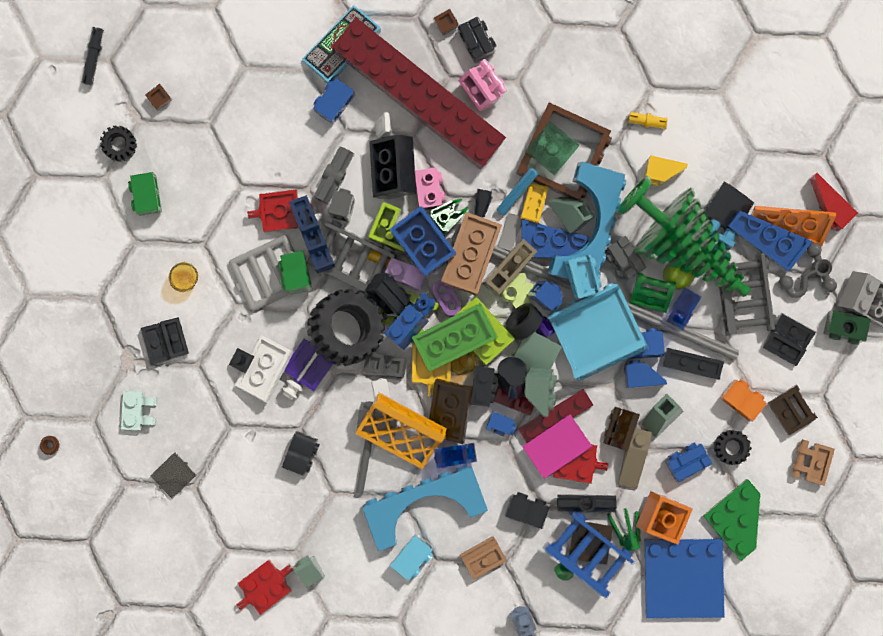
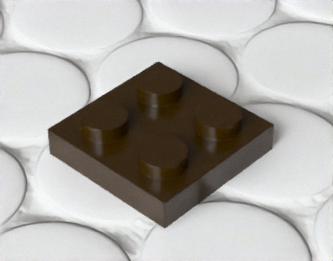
[569,521,613,565]

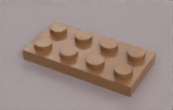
[441,212,502,296]

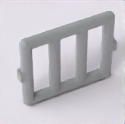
[229,235,294,311]

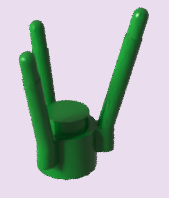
[607,508,641,551]

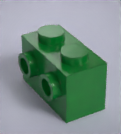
[128,172,162,216]

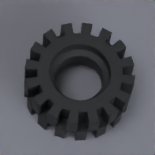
[100,125,137,162]
[714,430,751,465]

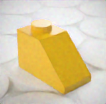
[644,155,688,186]

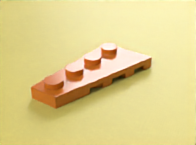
[751,206,836,247]

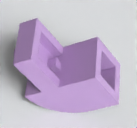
[385,258,426,291]

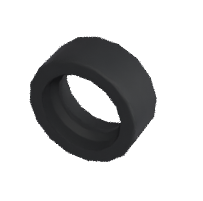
[505,303,543,340]

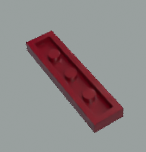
[518,389,593,443]

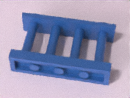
[542,511,635,599]

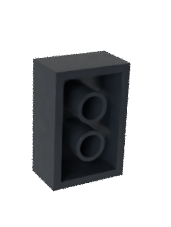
[369,134,417,200]

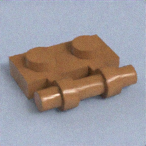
[792,439,835,486]

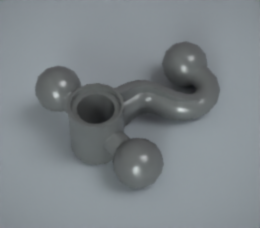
[778,242,837,298]

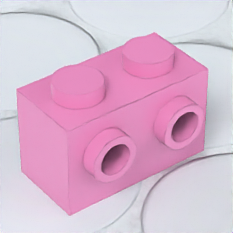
[415,168,446,210]

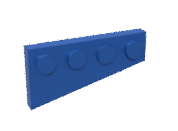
[521,219,591,258]

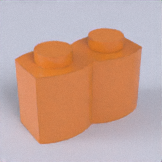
[720,379,767,422]

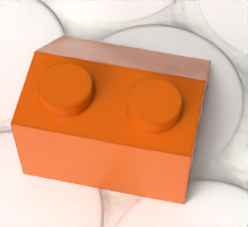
[636,491,693,544]

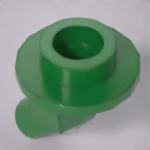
[554,563,574,581]

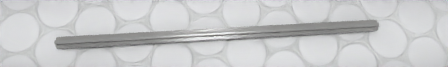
[456,232,739,360]

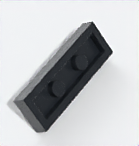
[662,348,724,380]

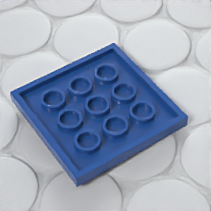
[644,539,725,618]

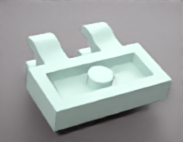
[121,391,157,430]

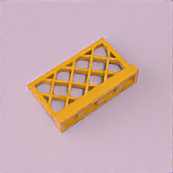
[355,392,446,470]

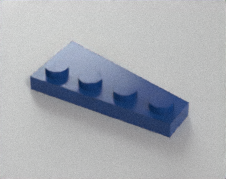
[727,211,813,272]

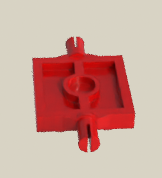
[247,189,313,233]
[553,444,608,484]
[236,560,294,615]

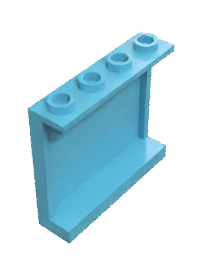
[547,283,649,382]

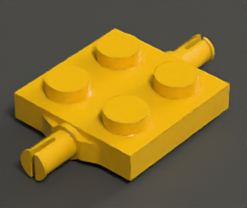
[412,344,451,396]

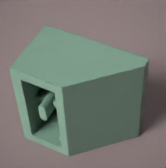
[525,368,557,417]

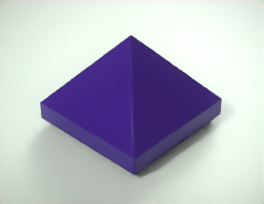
[536,316,555,337]

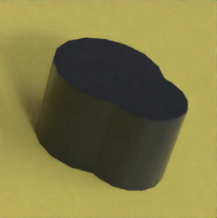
[497,357,527,399]

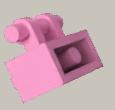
[458,59,507,111]

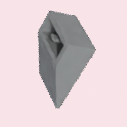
[838,271,883,328]

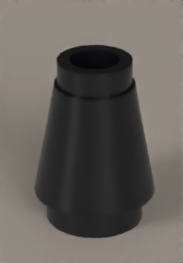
[474,189,493,217]

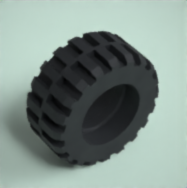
[307,289,385,366]

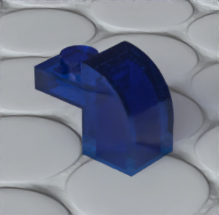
[665,287,701,330]
[434,443,477,469]

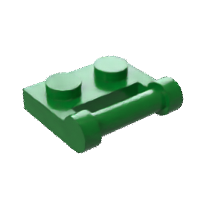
[629,272,676,313]

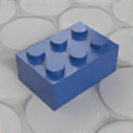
[390,206,456,278]

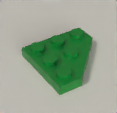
[702,479,761,561]

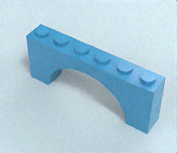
[547,162,626,280]
[362,464,488,551]

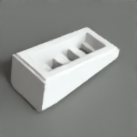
[376,112,392,139]

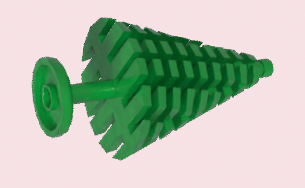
[617,176,750,297]

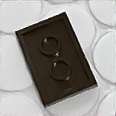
[429,379,473,444]

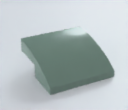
[514,332,562,373]

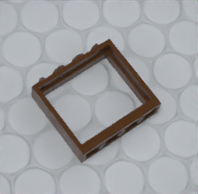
[516,102,612,200]

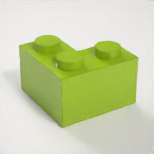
[368,202,405,254]

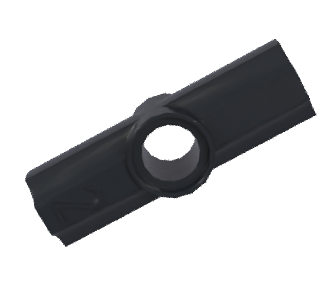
[557,494,617,513]

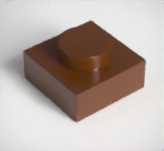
[433,8,459,35]
[145,84,172,111]

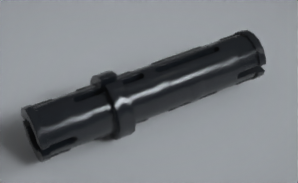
[81,27,104,86]

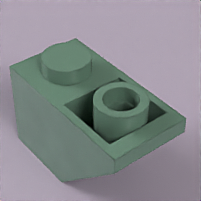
[549,197,595,234]
[642,394,684,438]
[293,555,325,588]

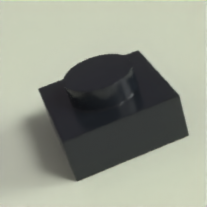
[229,348,255,373]

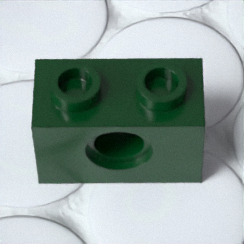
[823,310,871,345]

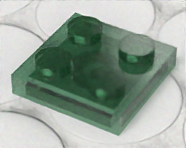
[525,121,580,175]

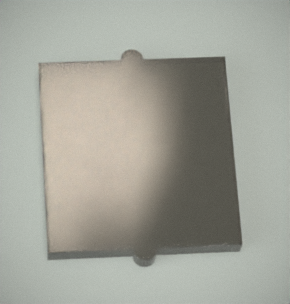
[150,452,196,498]

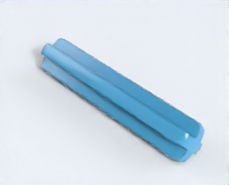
[497,168,538,215]

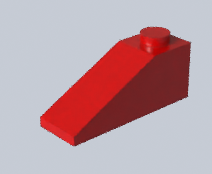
[810,173,858,231]

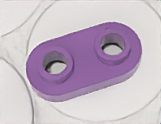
[433,280,461,316]

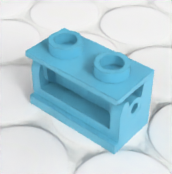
[564,254,602,299]
[390,534,433,580]

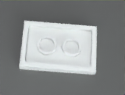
[234,335,294,403]

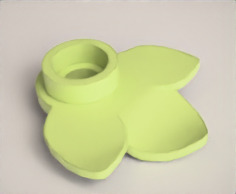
[501,273,534,308]

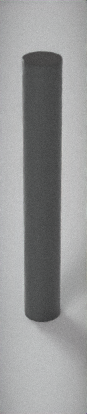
[356,439,372,494]

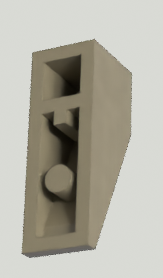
[482,239,537,295]
[618,429,652,489]

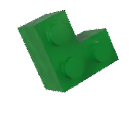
[278,251,313,295]

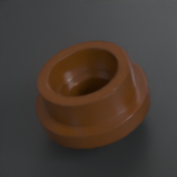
[40,436,60,455]

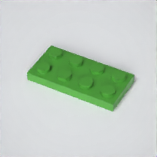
[412,303,498,372]

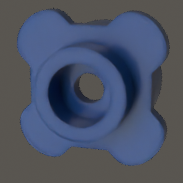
[414,293,435,315]

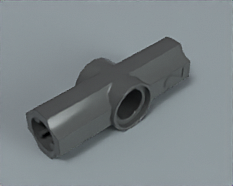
[313,146,354,204]

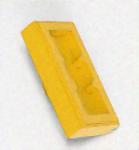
[520,183,549,224]

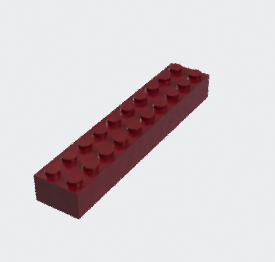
[332,17,506,170]

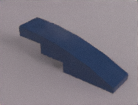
[289,195,335,274]

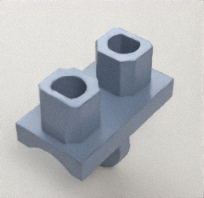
[510,606,536,636]

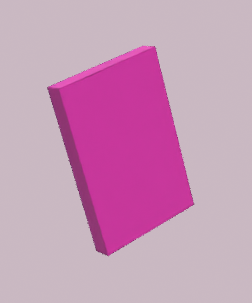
[523,415,592,479]

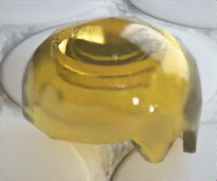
[168,261,199,293]
[451,351,477,376]

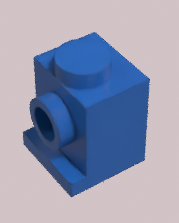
[485,412,516,437]

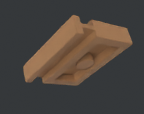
[460,536,507,580]

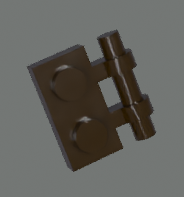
[603,407,640,451]

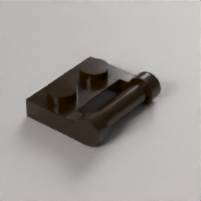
[767,384,818,435]

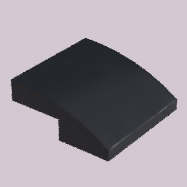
[705,181,754,231]
[763,312,816,367]
[140,317,189,365]

